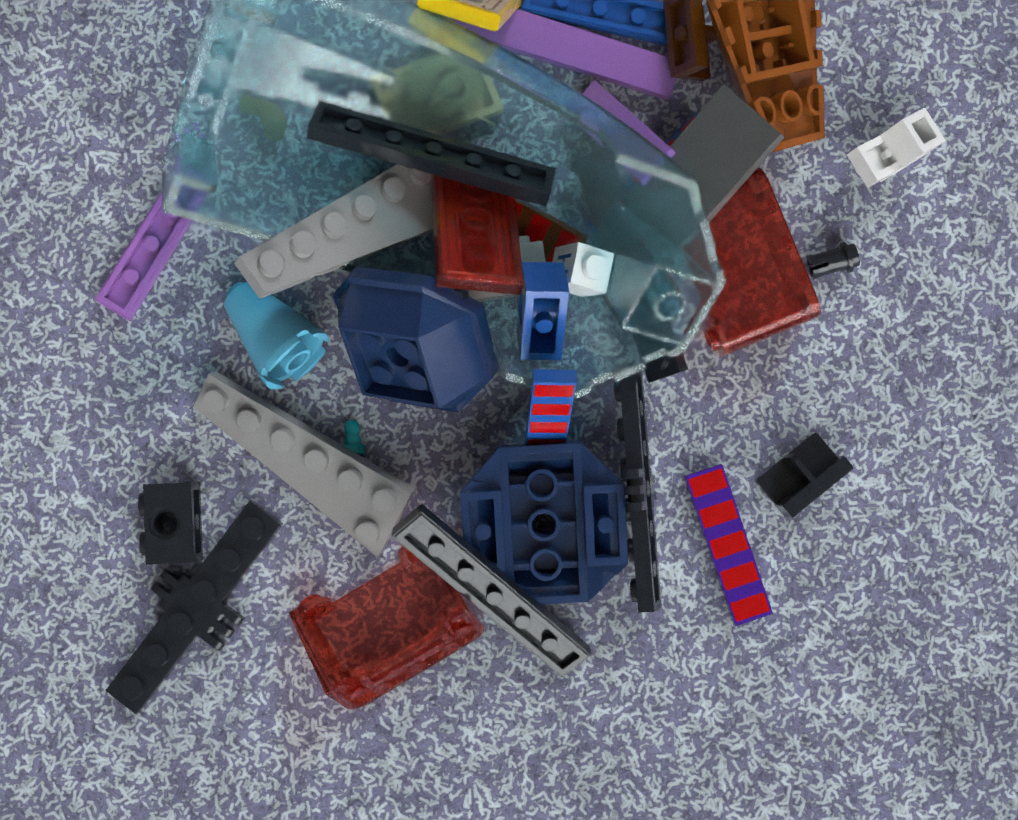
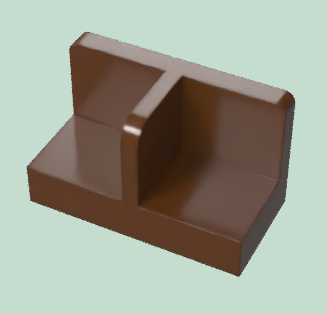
[663,0,717,81]

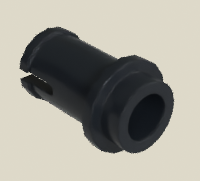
[806,242,860,280]

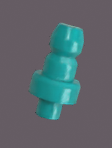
[343,420,366,456]

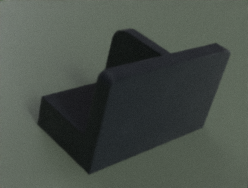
[756,433,854,518]

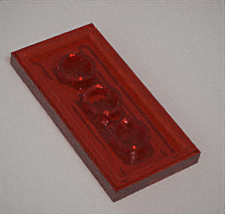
[431,174,524,295]

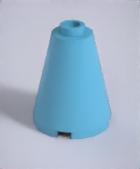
[224,282,329,389]

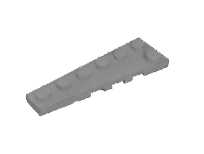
[234,164,439,299]
[194,371,416,556]

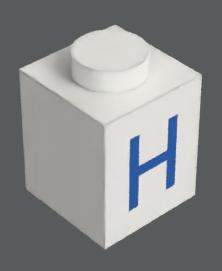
[552,242,614,297]

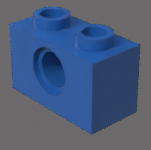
[516,262,569,360]

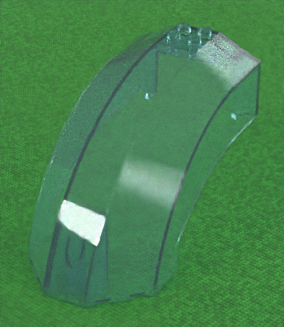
[162,0,726,399]

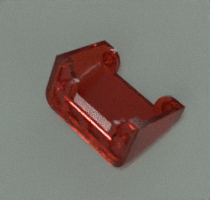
[683,168,821,358]
[289,544,485,709]

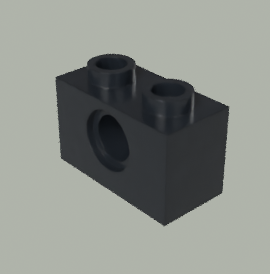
[138,482,203,565]

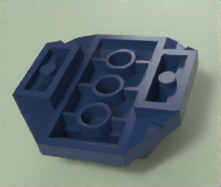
[333,267,499,413]
[460,441,628,605]

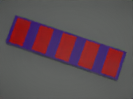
[683,464,773,626]

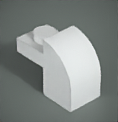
[847,108,946,188]

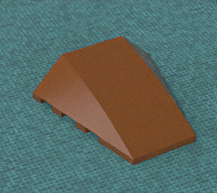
[706,0,825,153]

